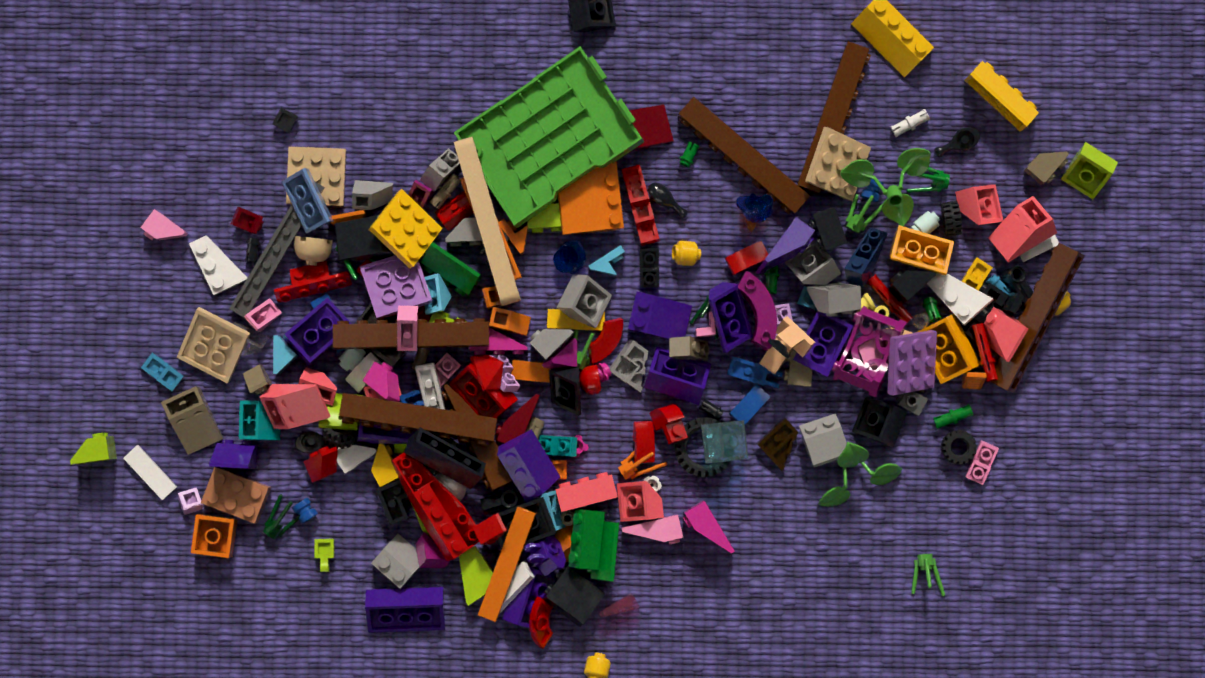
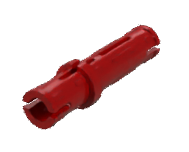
[867,274,914,323]
[972,323,998,382]

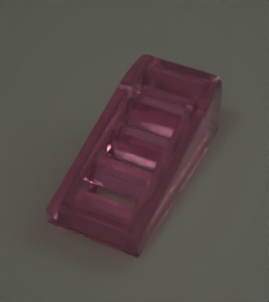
[599,593,640,617]

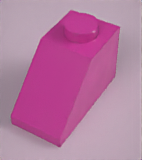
[363,361,400,402]

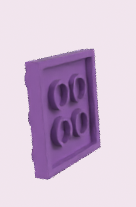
[360,255,433,320]
[887,330,937,395]

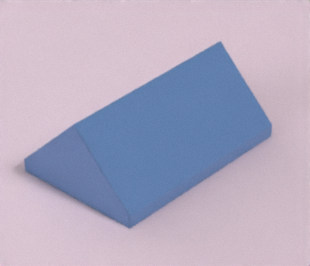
[281,168,333,234]

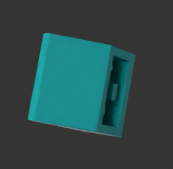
[239,401,281,440]

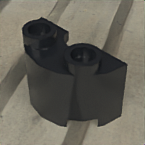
[974,283,1009,323]

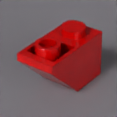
[304,446,338,483]

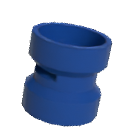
[860,179,884,202]
[292,497,318,524]

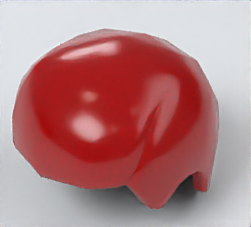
[580,365,601,395]

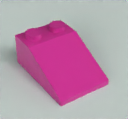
[683,501,735,553]

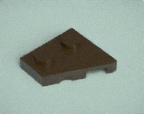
[756,417,798,471]

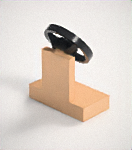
[768,316,815,359]

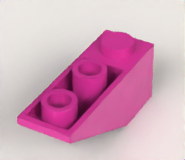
[470,328,528,355]

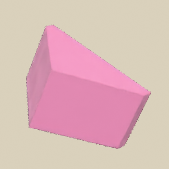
[244,298,282,332]

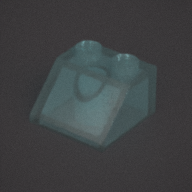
[701,420,748,464]

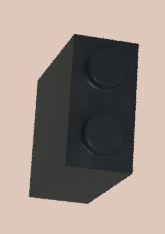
[543,566,605,627]

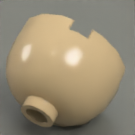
[294,236,333,266]

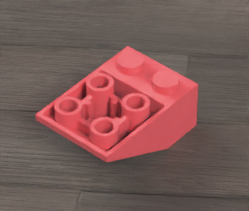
[988,196,1057,262]
[260,384,331,429]

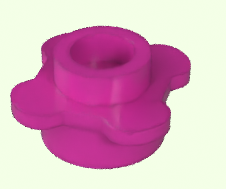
[596,363,611,382]
[575,435,589,458]

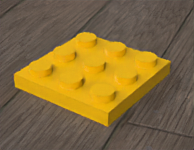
[369,189,443,269]

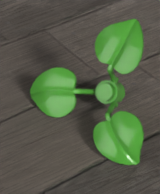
[840,148,931,226]
[818,442,902,507]

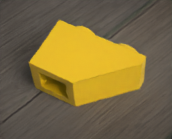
[371,443,399,487]

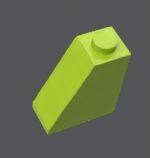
[459,545,494,606]

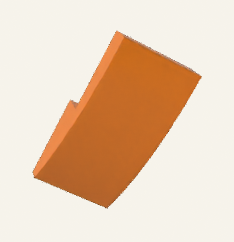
[511,359,550,383]

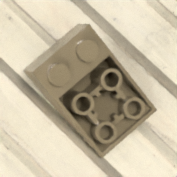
[161,386,223,455]

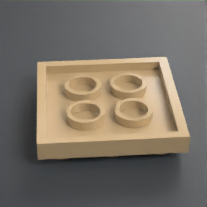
[805,127,871,201]
[286,147,347,207]
[176,307,250,384]

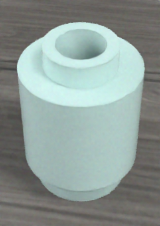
[911,211,940,234]
[338,349,366,371]

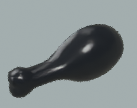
[934,127,980,157]
[648,183,688,219]
[295,431,326,454]

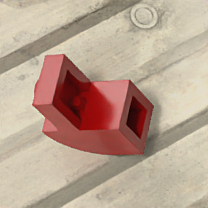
[649,404,688,444]

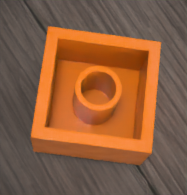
[191,514,238,558]

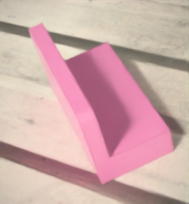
[695,311,716,338]

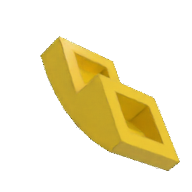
[961,257,993,291]

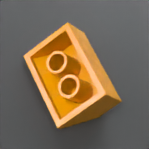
[890,225,954,275]
[916,313,980,384]

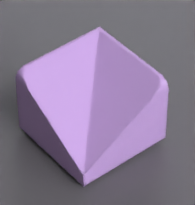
[178,487,203,515]

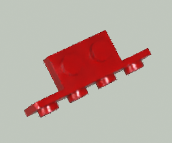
[274,261,352,303]

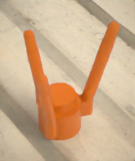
[618,450,667,480]

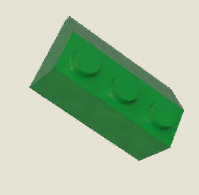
[421,242,482,296]
[569,508,605,570]
[587,521,619,582]

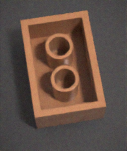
[201,467,272,524]

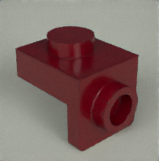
[230,207,263,234]

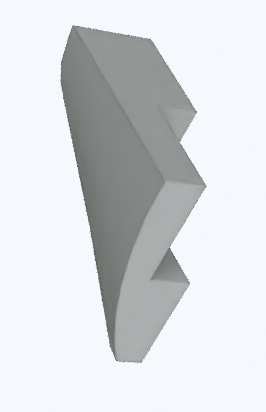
[610,339,648,392]

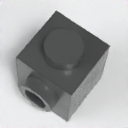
[896,391,928,416]

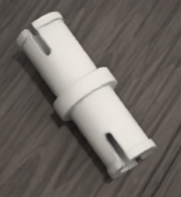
[891,109,930,137]

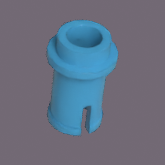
[987,274,1011,294]

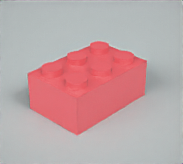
[555,472,618,512]

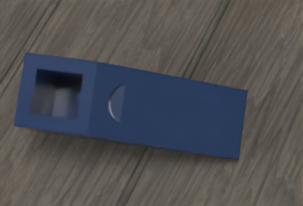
[845,227,888,288]

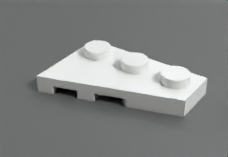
[189,235,248,296]
[927,273,994,325]

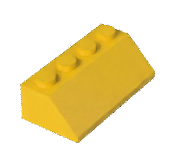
[851,0,934,78]
[964,61,1039,132]

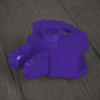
[524,535,566,577]

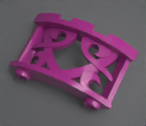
[738,271,777,351]
[832,306,907,397]

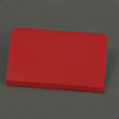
[435,191,474,231]

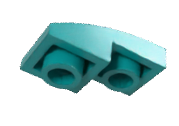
[539,435,578,457]

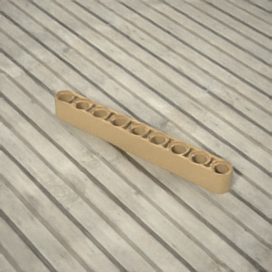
[454,137,521,306]

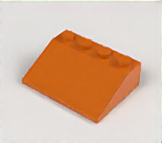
[558,161,624,235]

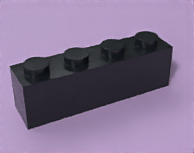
[405,427,486,489]

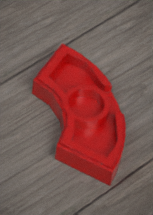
[588,318,623,364]
[529,596,553,649]

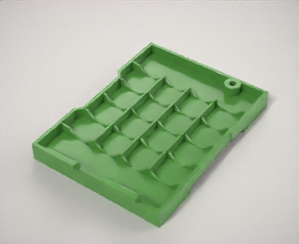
[454,46,644,228]

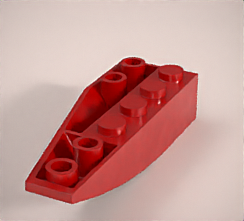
[391,452,479,561]

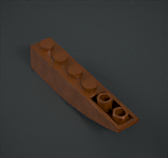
[442,384,513,492]

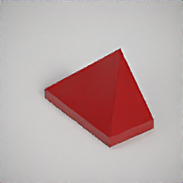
[470,355,504,391]

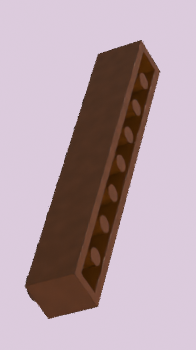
[797,41,871,195]
[678,96,810,215]
[991,243,1085,393]
[333,318,489,350]
[338,393,497,446]

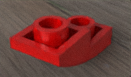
[725,241,768,275]
[633,421,655,463]

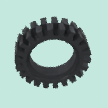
[674,417,735,477]

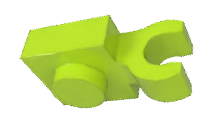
[314,539,335,572]

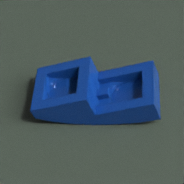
[729,384,771,427]

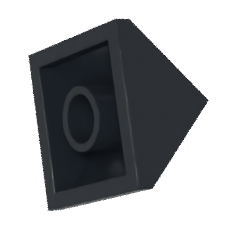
[549,367,581,416]

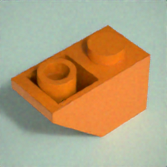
[489,307,531,336]

